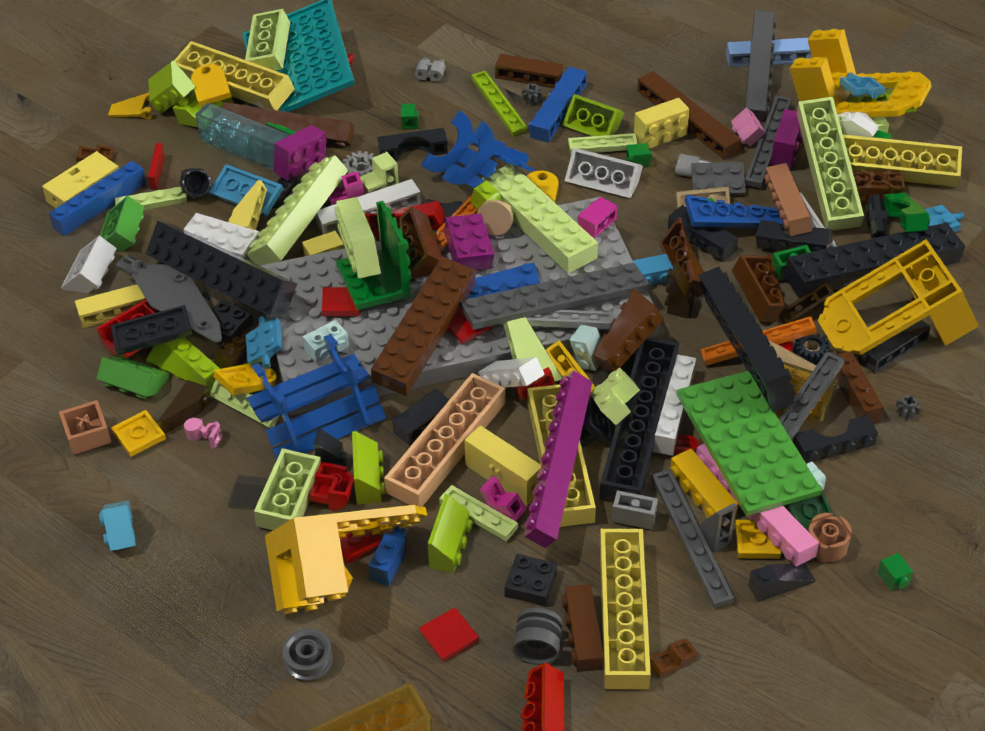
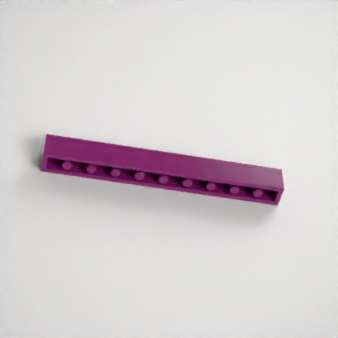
[524,370,593,548]

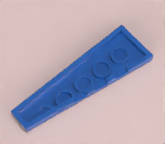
[684,195,784,228]
[466,262,540,299]

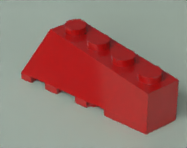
[364,201,445,241]
[520,663,564,731]

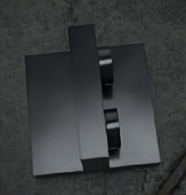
[580,396,613,448]

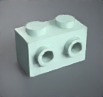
[303,320,349,363]
[569,325,601,371]

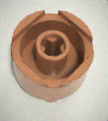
[808,513,852,563]

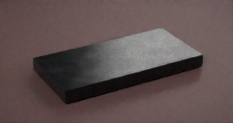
[111,305,193,356]

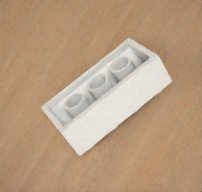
[565,148,643,198]

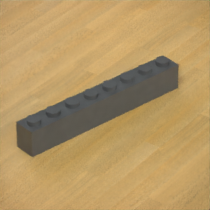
[745,10,777,122]

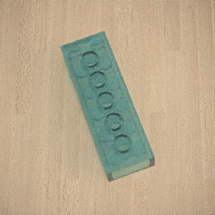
[195,103,290,170]

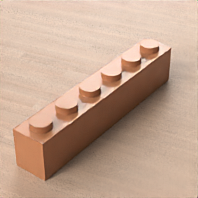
[764,163,812,236]

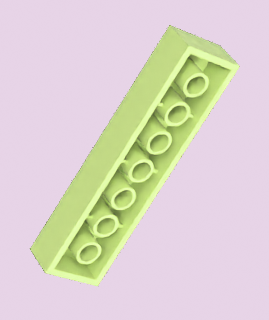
[797,97,864,231]
[246,155,348,266]
[482,164,598,273]
[334,197,381,278]

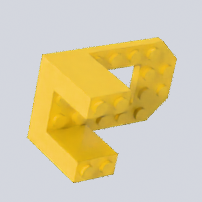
[789,29,932,117]
[818,239,979,355]
[265,505,427,614]

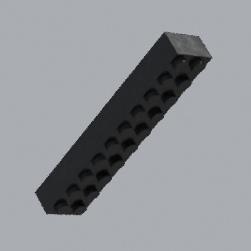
[146,220,297,319]
[783,223,966,298]
[698,266,796,412]
[599,337,680,501]

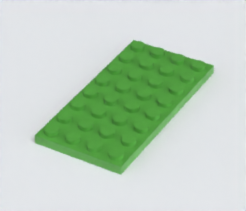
[676,371,822,516]

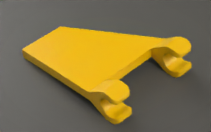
[108,92,153,120]

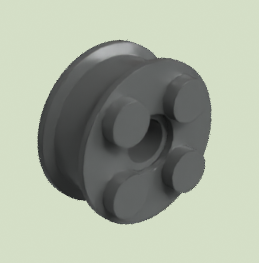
[282,628,333,681]

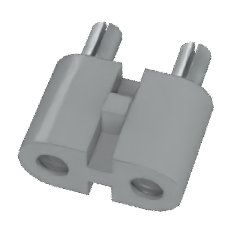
[414,57,446,81]

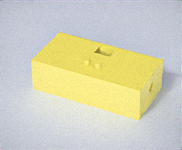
[42,151,119,208]
[464,425,542,506]

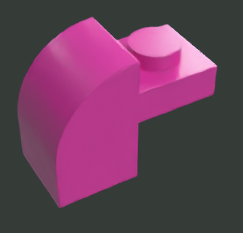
[329,171,364,206]
[479,477,527,521]

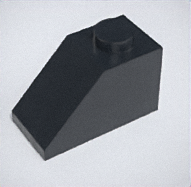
[314,429,347,466]

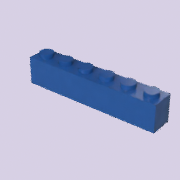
[528,67,587,143]
[49,161,146,236]

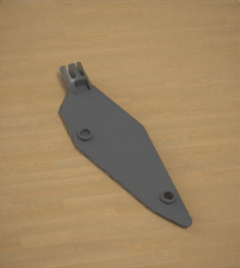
[116,254,222,343]

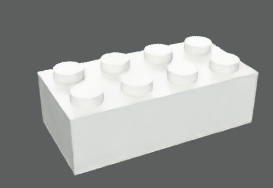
[184,213,259,261]

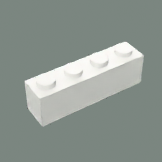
[478,357,545,387]

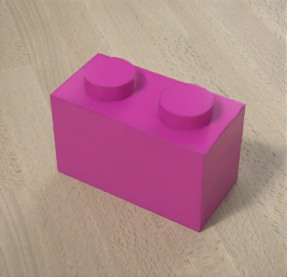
[577,197,618,238]

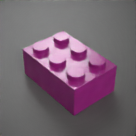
[770,109,803,170]
[273,125,326,181]
[444,214,494,271]

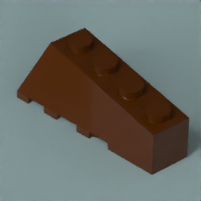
[399,206,442,279]
[659,217,703,297]
[732,255,785,322]
[592,288,664,372]

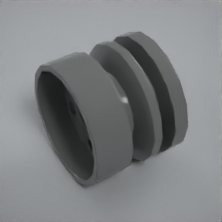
[513,607,563,665]

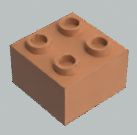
[59,400,112,455]

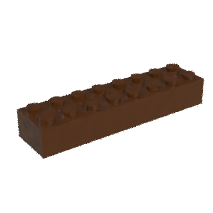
[371,257,476,397]

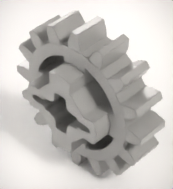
[343,151,376,176]

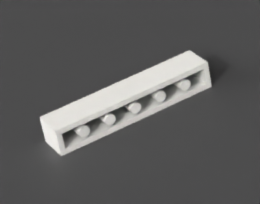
[315,179,421,235]
[653,355,696,456]

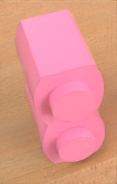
[731,108,766,147]

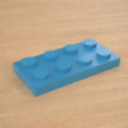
[209,164,284,217]

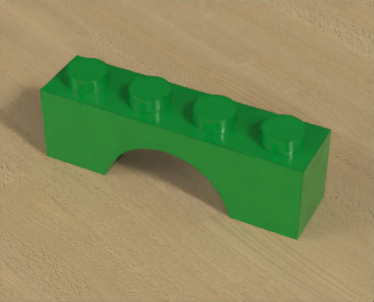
[884,193,930,232]

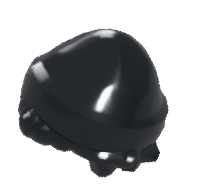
[180,168,212,199]

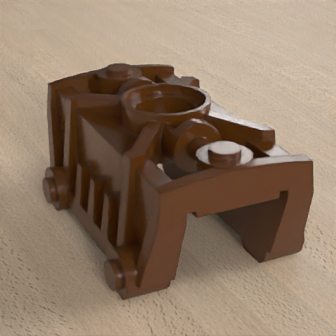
[853,170,905,206]

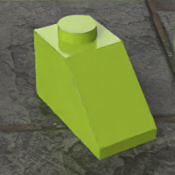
[470,180,503,210]

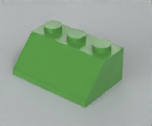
[100,195,145,252]
[96,357,170,399]

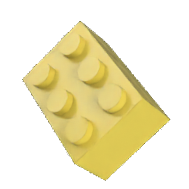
[634,98,689,149]

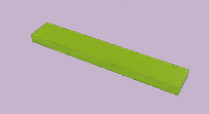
[471,71,528,136]

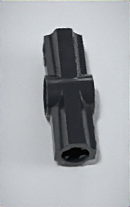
[867,194,887,239]

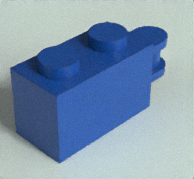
[368,526,407,586]

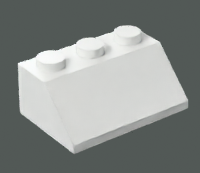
[61,236,117,293]

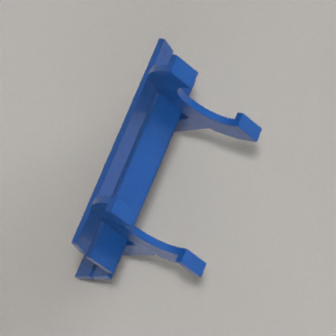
[421,110,535,188]
[247,334,386,461]

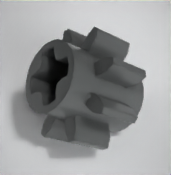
[522,83,542,104]
[896,395,921,419]

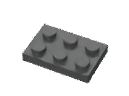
[691,162,746,196]

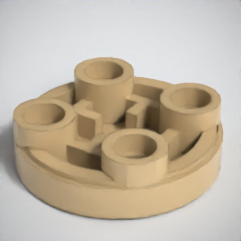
[477,200,513,236]

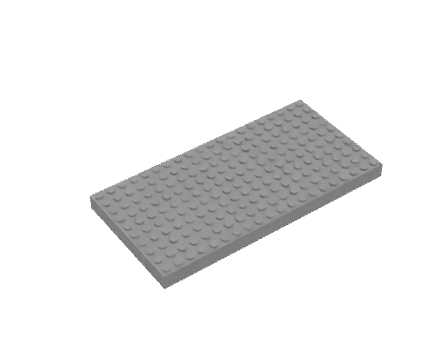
[260,196,660,415]

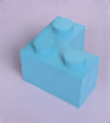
[99,500,136,551]

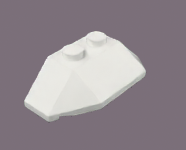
[838,112,879,137]

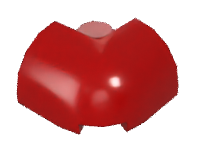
[309,462,354,511]

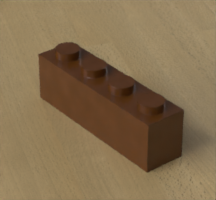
[495,54,563,88]
[835,351,884,424]
[561,584,604,672]

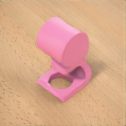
[184,418,222,449]

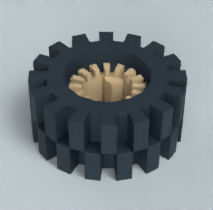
[793,333,830,365]

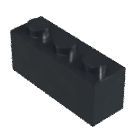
[392,389,450,446]

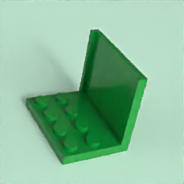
[335,201,412,310]

